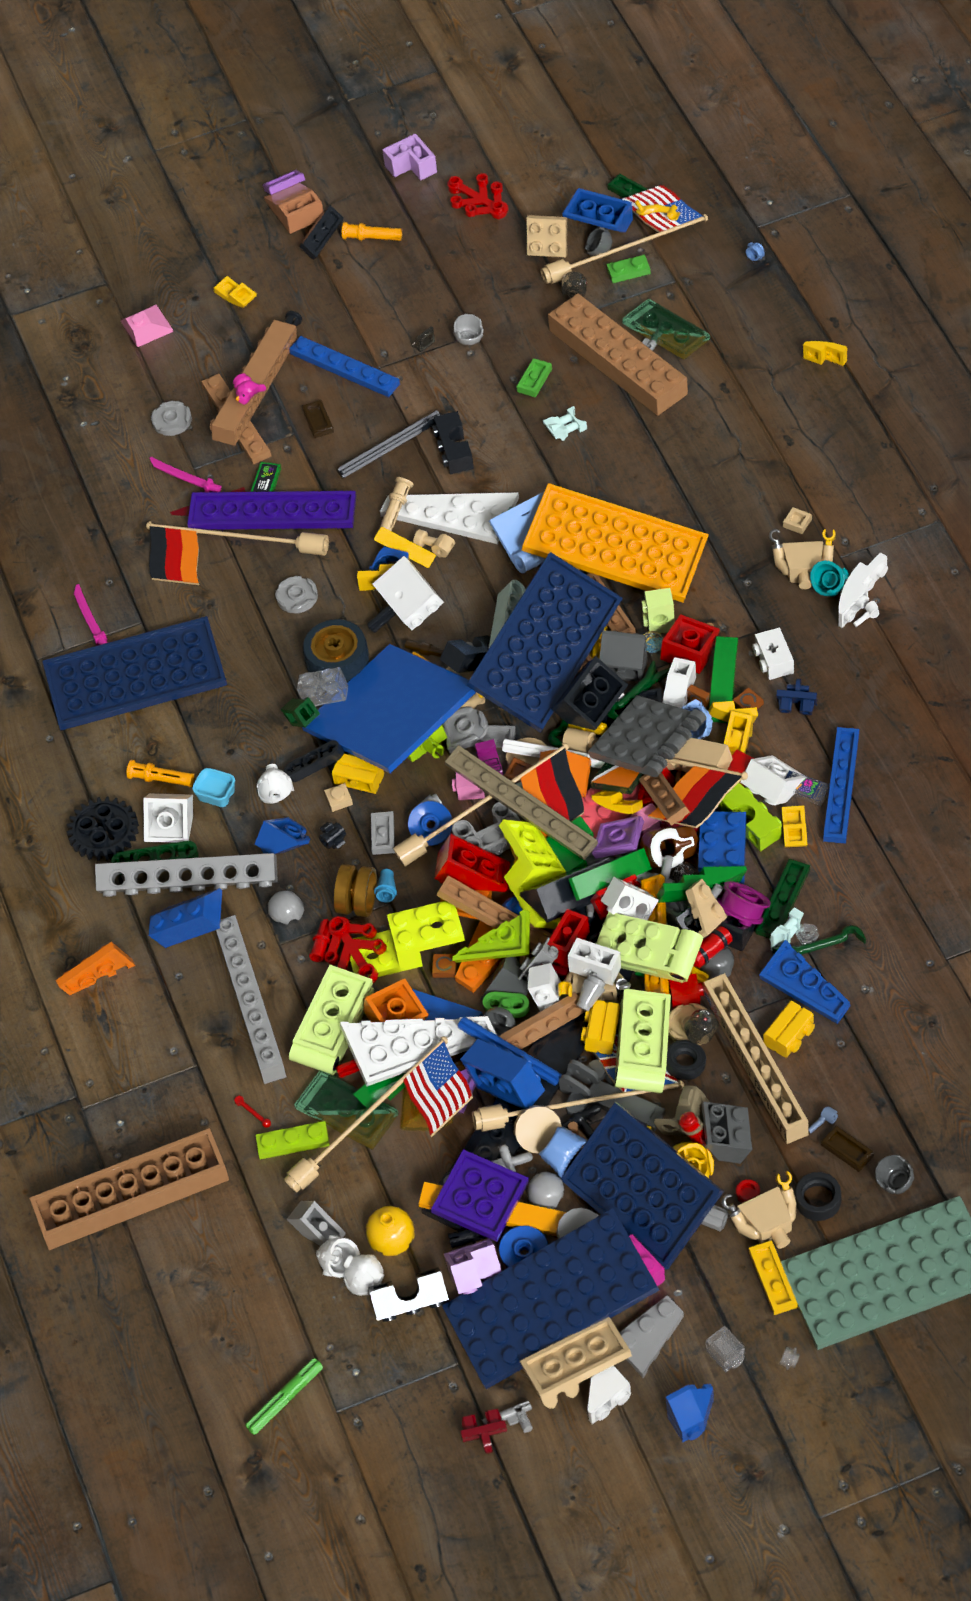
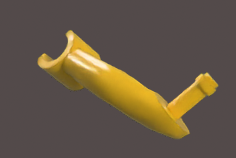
[635,200,681,221]

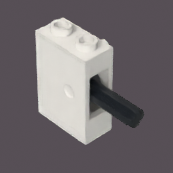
[367,556,444,633]

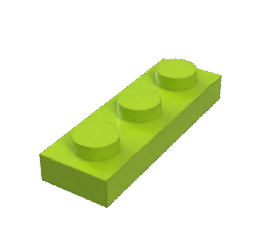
[256,1121,330,1159]

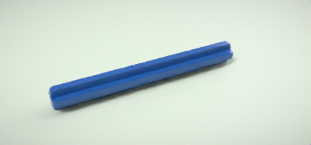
[457,1017,562,1085]

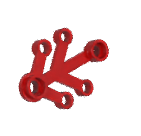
[448,173,508,219]
[324,916,387,983]

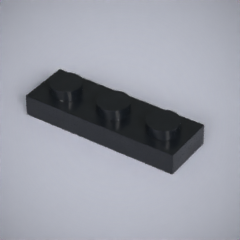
[299,205,344,260]

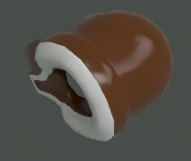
[638,826,699,869]

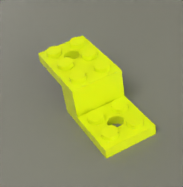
[499,819,566,929]
[350,901,465,977]

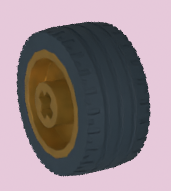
[303,619,369,687]

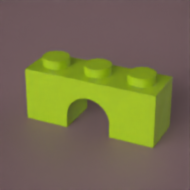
[718,783,782,852]

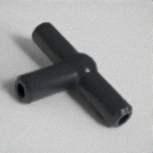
[561,1104,601,1139]

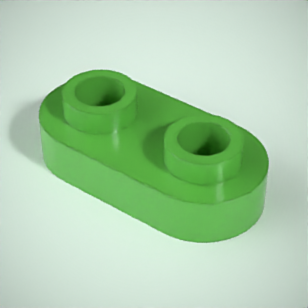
[483,992,530,1018]

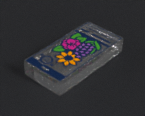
[785,770,830,806]

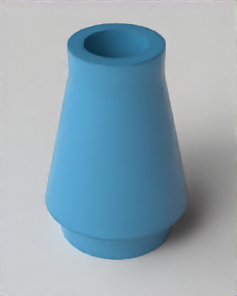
[374,869,397,903]

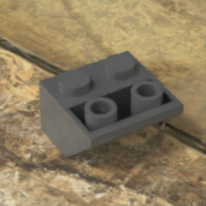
[600,630,648,682]
[702,1101,752,1164]

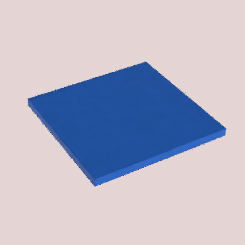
[302,644,476,773]

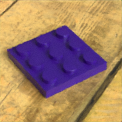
[431,1149,529,1242]

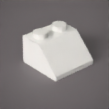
[740,755,808,805]
[144,793,193,843]

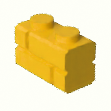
[332,753,384,794]
[581,1000,620,1055]
[763,1001,815,1058]

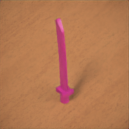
[150,457,221,492]
[74,584,108,646]

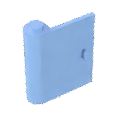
[489,491,546,573]

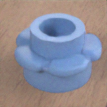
[746,242,765,261]

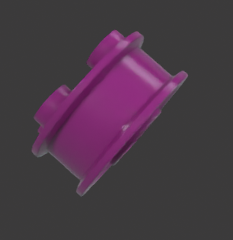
[717,881,771,927]

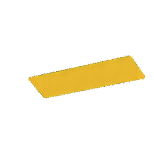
[374,527,436,568]

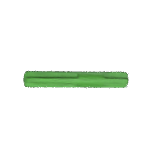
[245,1358,323,1435]

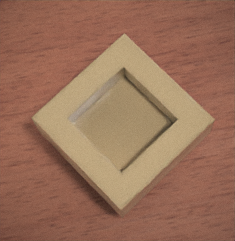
[783,507,812,534]
[324,783,353,812]

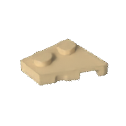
[685,879,727,937]

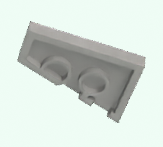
[620,1295,684,1378]

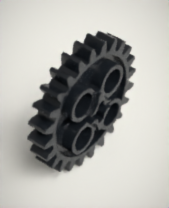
[66,796,139,861]

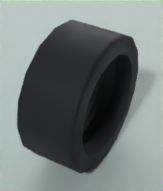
[795,1172,841,1221]

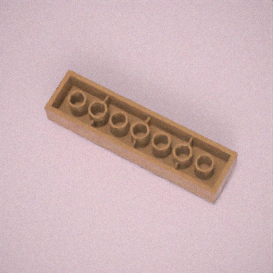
[548,294,688,416]
[30,1128,229,1250]

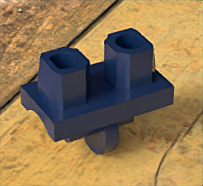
[776,678,818,715]

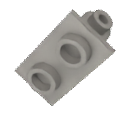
[518,937,559,980]

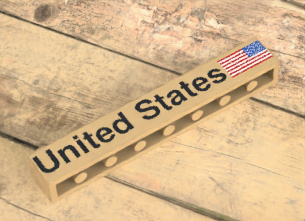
[704,973,808,1144]

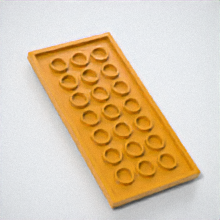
[522,483,709,603]

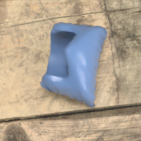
[539,1127,587,1178]

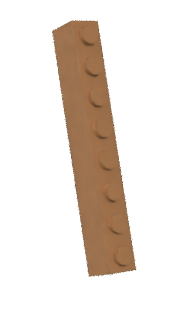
[210,320,297,446]

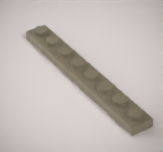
[445,745,598,860]

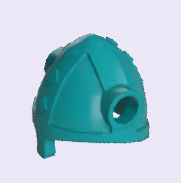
[810,560,849,597]

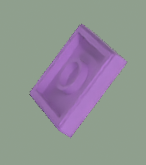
[592,816,644,859]

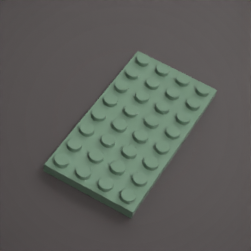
[781,1196,971,1350]

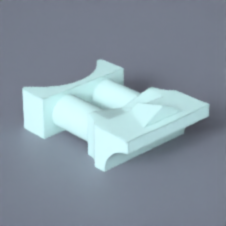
[543,406,587,441]
[769,907,804,951]

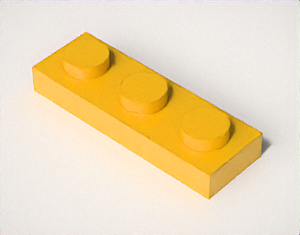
[749,1240,798,1315]

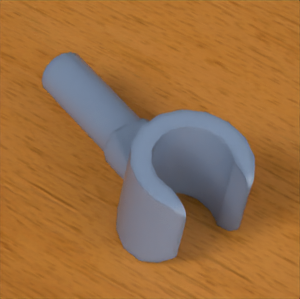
[808,1107,838,1134]

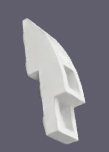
[839,553,888,628]

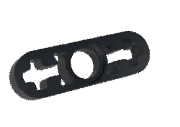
[284,740,344,782]

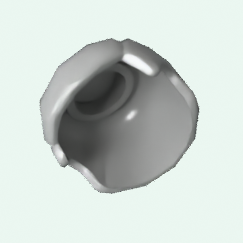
[453,314,484,345]
[267,891,304,924]
[527,1172,564,1209]

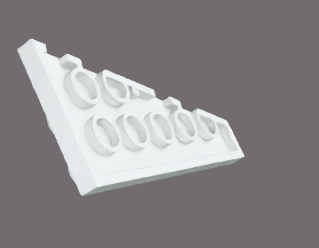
[380,492,519,544]
[340,1016,496,1087]

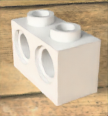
[601,877,658,920]

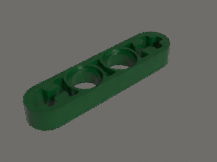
[111,841,199,875]

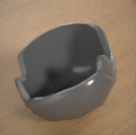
[585,227,612,256]
[699,948,734,979]
[483,1007,516,1036]
[875,1155,914,1194]

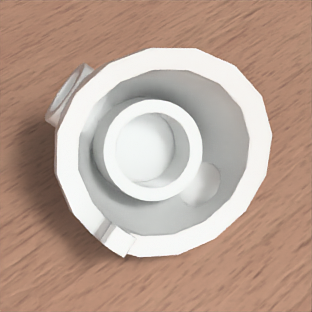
[257,764,294,804]
[316,1235,360,1278]
[344,1254,384,1296]

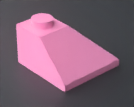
[121,305,173,347]

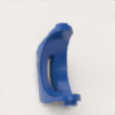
[369,547,409,571]

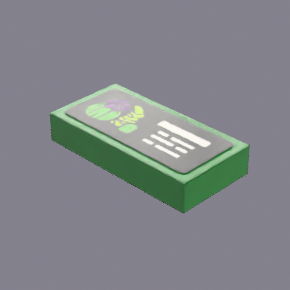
[251,462,281,492]

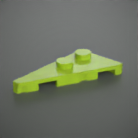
[452,910,530,963]

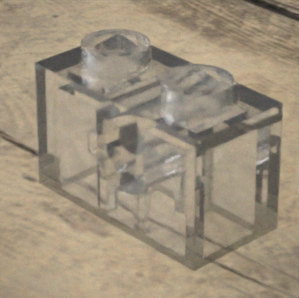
[297,667,348,706]

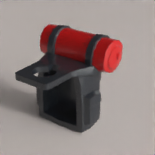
[675,906,732,968]

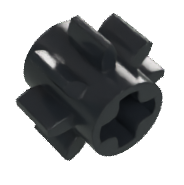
[319,822,346,849]

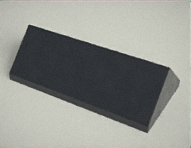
[520,858,610,923]

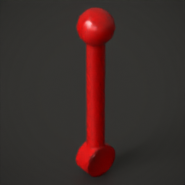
[234,1096,271,1128]

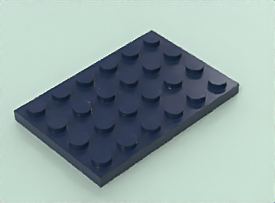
[561,1102,724,1270]

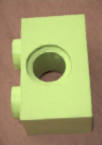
[641,588,675,635]

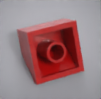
[660,614,720,674]

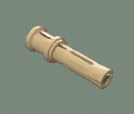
[377,477,414,533]

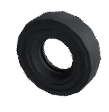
[666,1040,707,1080]

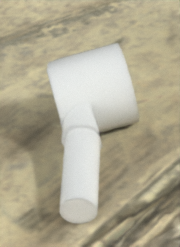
[853,601,879,627]

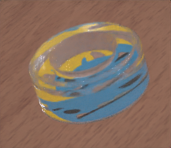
[644,631,663,653]

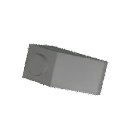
[287,1201,346,1246]

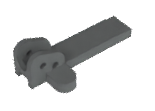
[559,1060,666,1132]

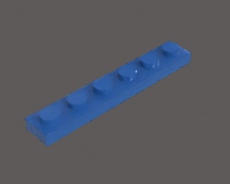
[289,336,400,397]
[823,727,859,844]

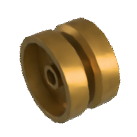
[334,864,377,917]

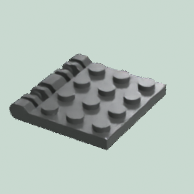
[588,695,706,777]

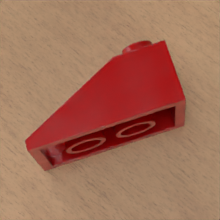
[434,834,510,892]

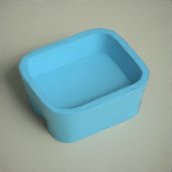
[192,768,235,807]

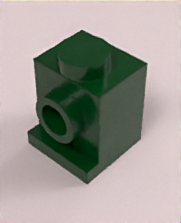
[281,697,320,728]

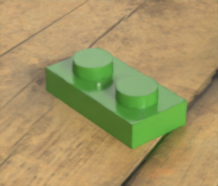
[607,255,651,283]
[517,358,552,397]

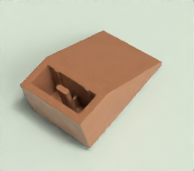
[264,183,323,234]

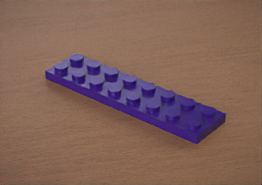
[187,491,356,530]

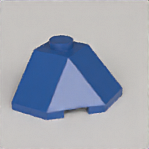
[255,817,310,854]
[666,1384,714,1442]

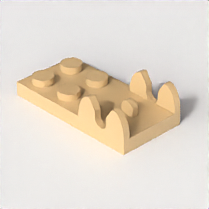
[520,1317,632,1408]

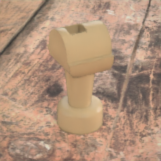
[413,529,455,558]

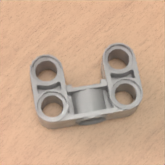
[452,802,521,856]

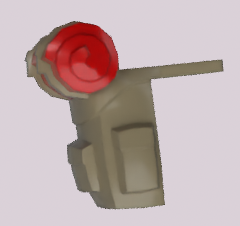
[654,1085,711,1152]

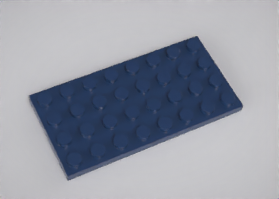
[466,552,623,733]
[42,616,227,731]
[442,1208,659,1389]

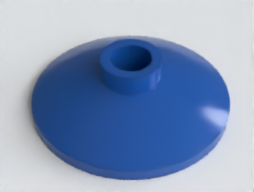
[408,801,453,846]
[499,1226,548,1267]

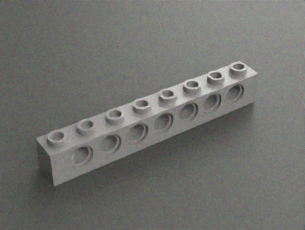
[95,853,278,897]
[216,915,286,1084]

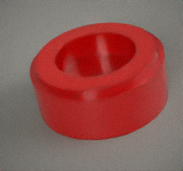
[736,1179,760,1203]

